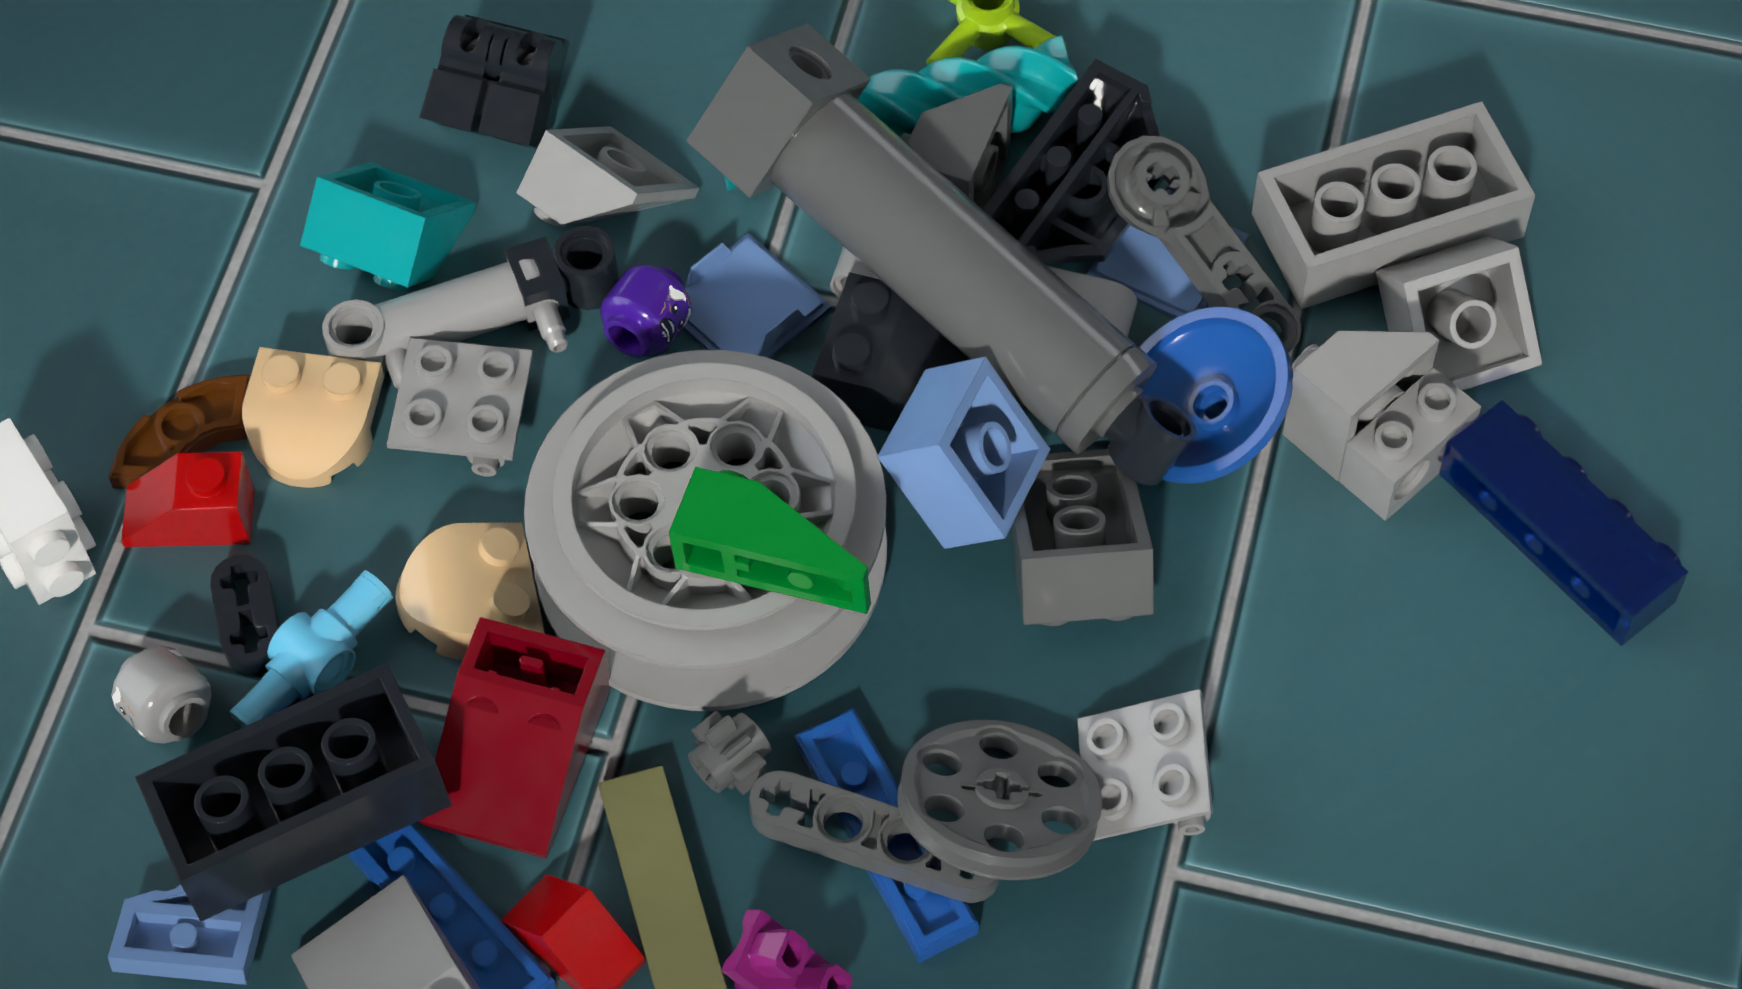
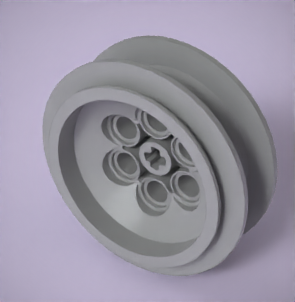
[524,350,887,711]

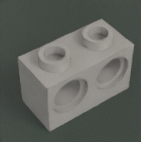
[1339,367,1481,521]

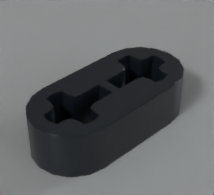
[210,555,280,676]

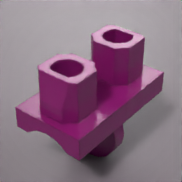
[721,910,852,989]

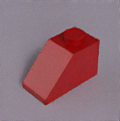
[121,452,255,547]

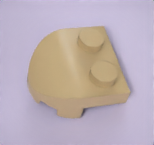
[242,347,384,488]
[395,522,545,660]

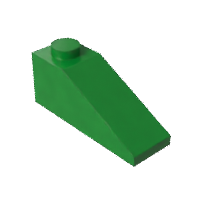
[669,467,871,614]

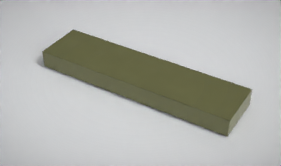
[598,766,727,989]

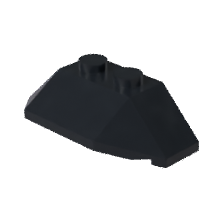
[982,59,1164,263]

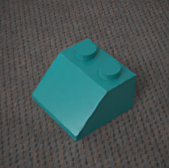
[300,162,477,291]

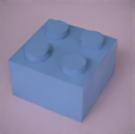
[877,356,1050,549]

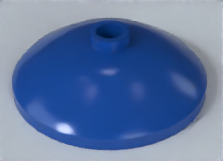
[1139,307,1293,484]

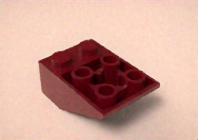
[420,617,611,859]

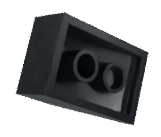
[812,272,970,432]

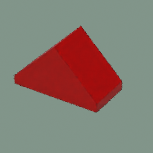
[501,874,645,989]

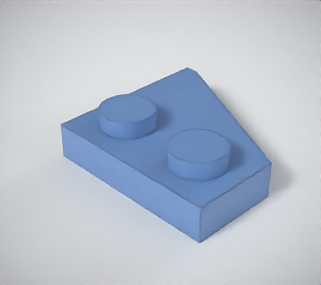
[108,884,272,985]

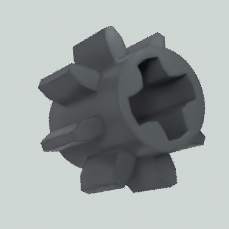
[688,711,771,795]

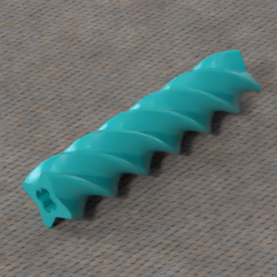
[724,35,1078,191]

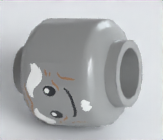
[111,646,212,744]

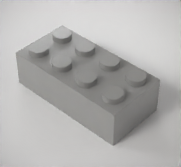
[1251,101,1535,310]

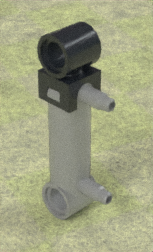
[322,225,619,389]

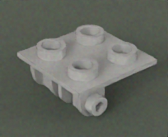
[387,338,533,477]
[1077,689,1213,841]

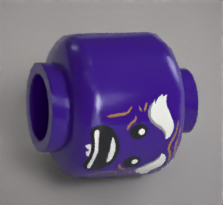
[600,265,692,357]

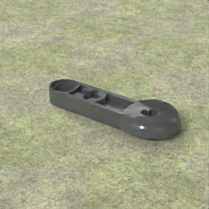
[1107,136,1301,352]

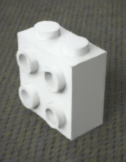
[0,418,96,605]

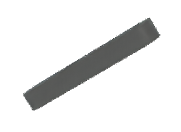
[749,770,1000,903]

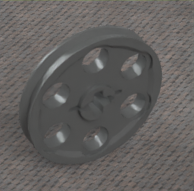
[897,720,1102,880]

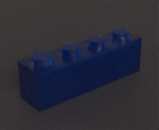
[1439,400,1688,646]

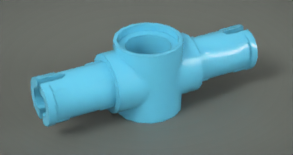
[229,570,393,728]

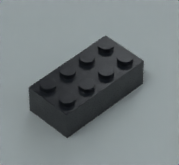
[135,663,452,922]

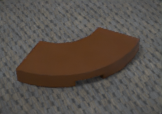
[108,375,251,489]

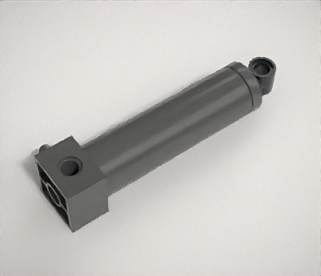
[686,23,1197,486]

